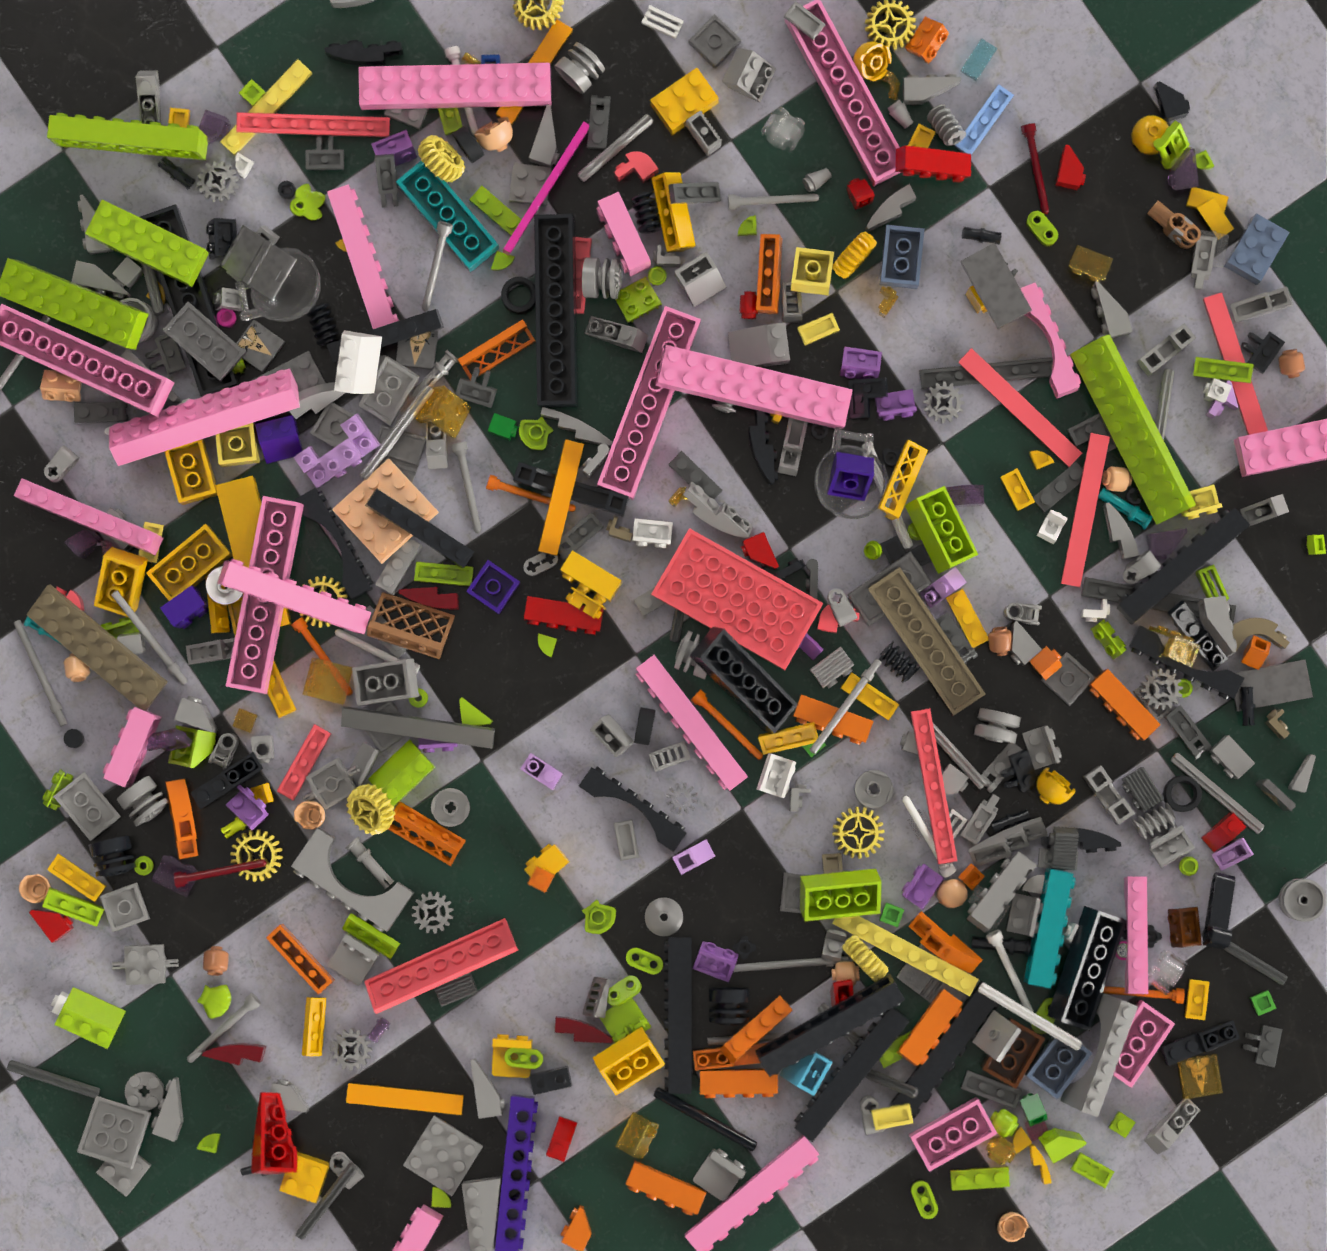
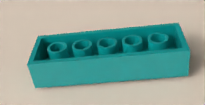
[396,161,500,273]
[1023,868,1076,989]

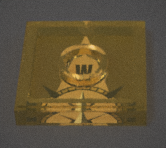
[1178,1054,1223,1099]

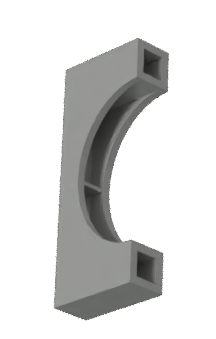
[291,828,415,932]
[1060,993,1138,1117]

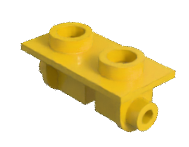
[566,586,606,619]

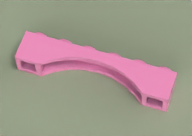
[1020,282,1081,399]
[1124,876,1148,994]

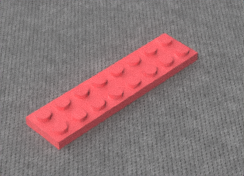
[364,918,518,1014]

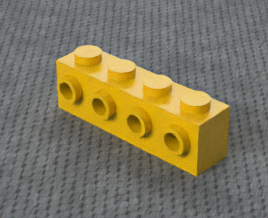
[652,172,696,252]

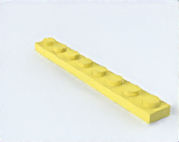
[832,916,979,996]

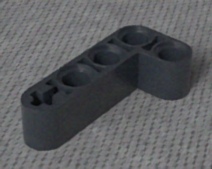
[1202,872,1235,950]

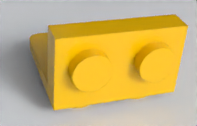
[492,1034,532,1078]

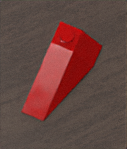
[252,1092,297,1174]

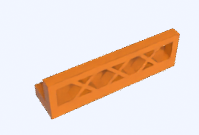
[458,319,536,380]
[388,802,466,866]

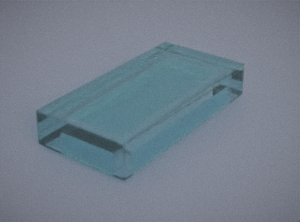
[961,38,997,81]

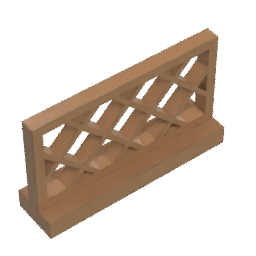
[367,592,455,659]

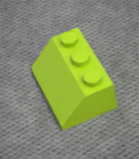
[368,739,436,806]
[54,987,126,1049]

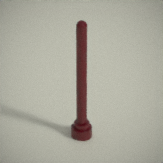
[1021,123,1049,215]
[174,859,267,888]

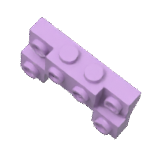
[294,414,381,488]

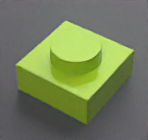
[239,79,266,106]
[1307,535,1326,555]
[1108,1111,1136,1139]

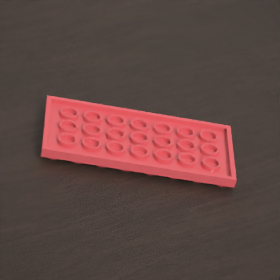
[651,528,823,670]

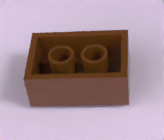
[980,1017,1045,1089]

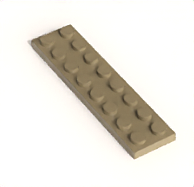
[868,566,985,715]
[26,584,168,711]

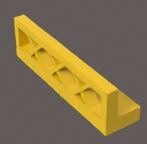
[878,440,928,520]

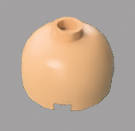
[474,117,513,152]

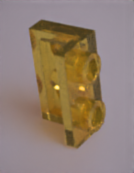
[1069,245,1113,282]
[616,1112,659,1159]

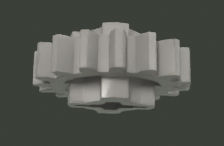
[197,160,239,203]
[923,382,965,423]
[1140,668,1183,711]
[412,891,454,933]
[330,1028,373,1071]

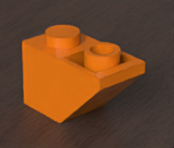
[560,1205,592,1251]

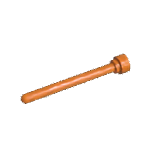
[486,474,576,512]
[291,616,353,696]
[691,689,763,760]
[1103,986,1185,1004]

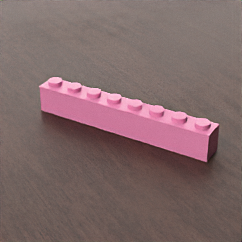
[327,184,399,329]
[14,479,163,556]
[217,559,372,634]
[635,655,748,791]
[685,1135,819,1251]

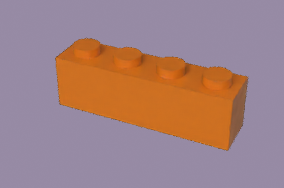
[756,234,783,314]
[1089,669,1161,741]
[793,694,874,745]
[266,924,335,995]
[896,989,962,1066]
[720,996,793,1064]
[700,1068,778,1098]
[626,1161,706,1216]

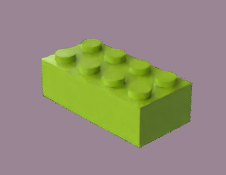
[904,486,978,574]
[800,869,882,921]

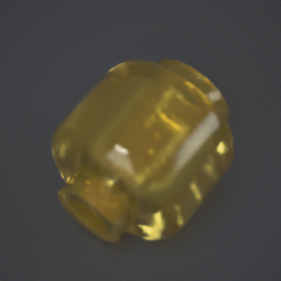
[986,1136,1016,1165]

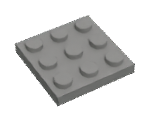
[77,1096,151,1169]
[403,1115,483,1196]

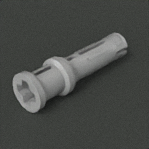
[411,350,459,398]
[345,837,394,889]

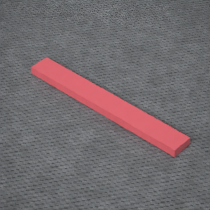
[236,112,390,137]
[1203,292,1268,435]
[958,348,1082,467]
[1061,433,1110,587]
[911,709,957,865]

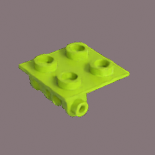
[615,276,662,323]
[600,998,652,1043]

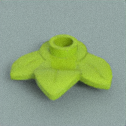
[290,184,326,220]

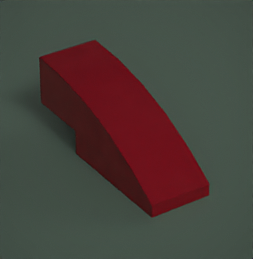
[399,587,459,610]
[555,1016,613,1043]
[202,1043,266,1065]

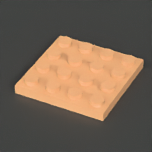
[332,458,439,564]

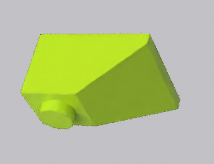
[168,725,216,768]

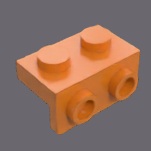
[905,17,949,64]

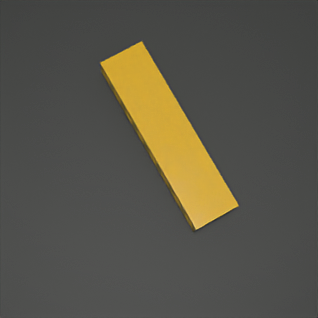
[215,476,292,627]

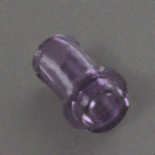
[367,1017,390,1043]

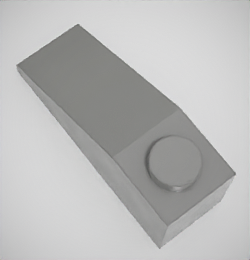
[529,104,559,168]
[471,1058,505,1119]

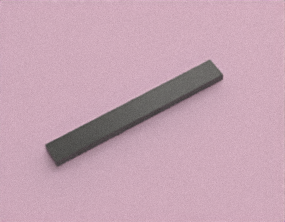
[919,355,1073,390]
[1081,577,1236,622]
[341,706,495,749]

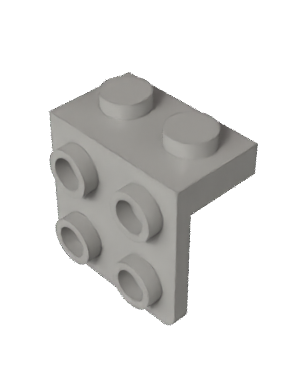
[693,1148,746,1201]

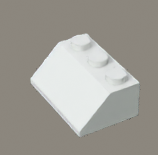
[334,330,382,394]

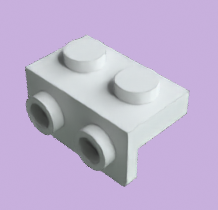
[632,518,673,549]
[757,753,796,798]

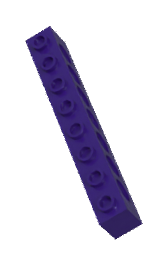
[495,1094,538,1251]

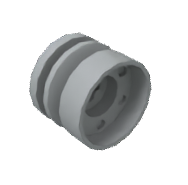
[554,42,605,94]
[582,257,622,299]
[674,630,707,680]
[117,776,169,826]

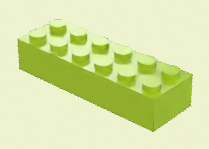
[85,200,209,287]

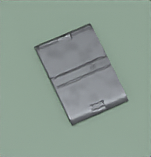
[220,224,297,300]
[363,424,426,484]
[896,944,980,1019]

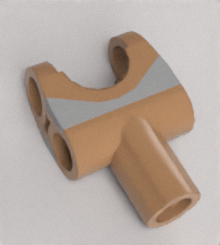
[1147,201,1201,249]

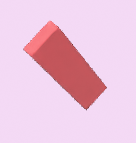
[575,237,592,314]
[277,724,332,801]

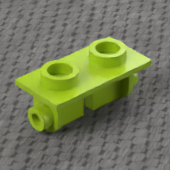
[1091,619,1127,659]
[42,769,74,810]

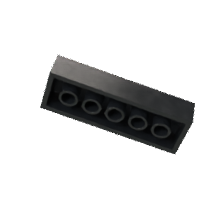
[689,627,798,734]
[1047,906,1127,1031]

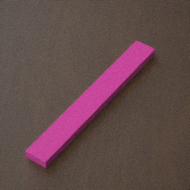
[503,122,590,256]

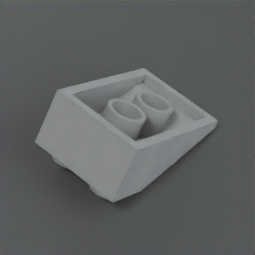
[728,322,790,367]

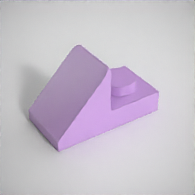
[1206,380,1238,419]
[1211,838,1253,871]

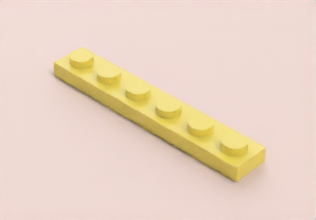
[220,59,312,156]

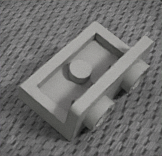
[1149,825,1195,868]

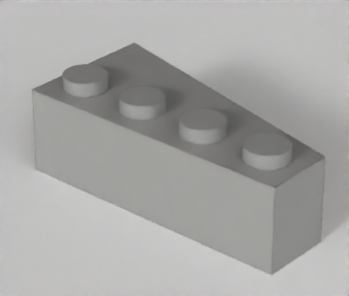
[967,851,1037,933]
[462,1176,501,1251]

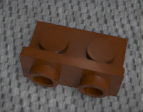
[1168,907,1202,948]

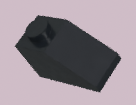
[1153,81,1190,122]

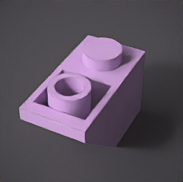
[920,567,967,608]
[520,753,563,790]
[672,839,715,875]

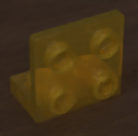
[415,386,471,438]
[1149,625,1200,667]
[302,658,352,705]

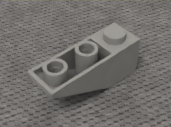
[135,70,161,124]
[903,74,961,105]
[78,195,113,255]
[71,260,131,299]
[1091,282,1132,339]
[585,316,648,353]
[426,408,448,469]
[1197,596,1237,656]
[151,1077,184,1142]
[1144,1096,1200,1154]

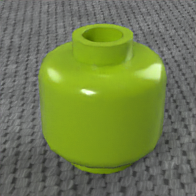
[990,1109,1019,1138]

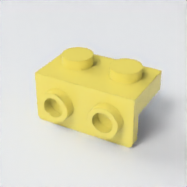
[1181,485,1222,520]

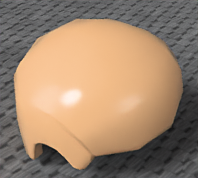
[294,801,325,830]
[19,874,51,903]
[936,879,968,908]
[997,1212,1029,1242]

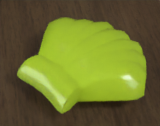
[519,417,553,450]
[582,899,616,934]
[197,985,232,1019]

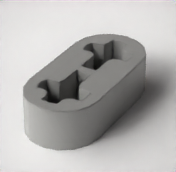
[523,552,558,576]

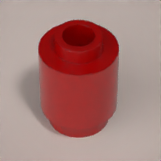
[739,291,758,319]

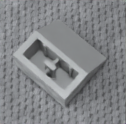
[722,48,776,102]
[674,252,727,307]

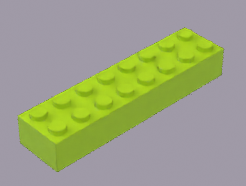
[47,113,208,160]
[0,258,149,350]

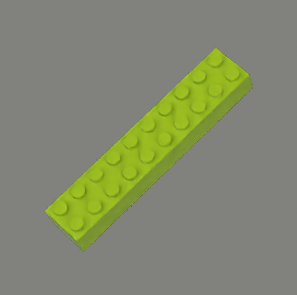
[1070,334,1196,525]

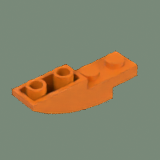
[165,779,198,859]
[908,911,983,973]
[693,1042,769,1071]

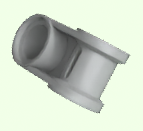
[44,445,80,483]
[1123,550,1161,584]
[827,589,858,627]
[1003,603,1042,625]
[208,733,239,770]
[860,1096,885,1135]
[329,1151,364,1189]

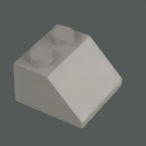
[174,695,218,733]

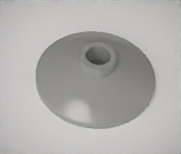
[645,898,683,936]

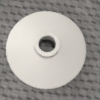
[206,566,243,605]

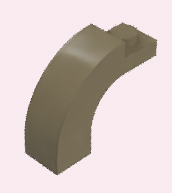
[1232,618,1290,651]

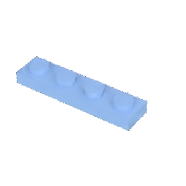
[954,84,1014,155]

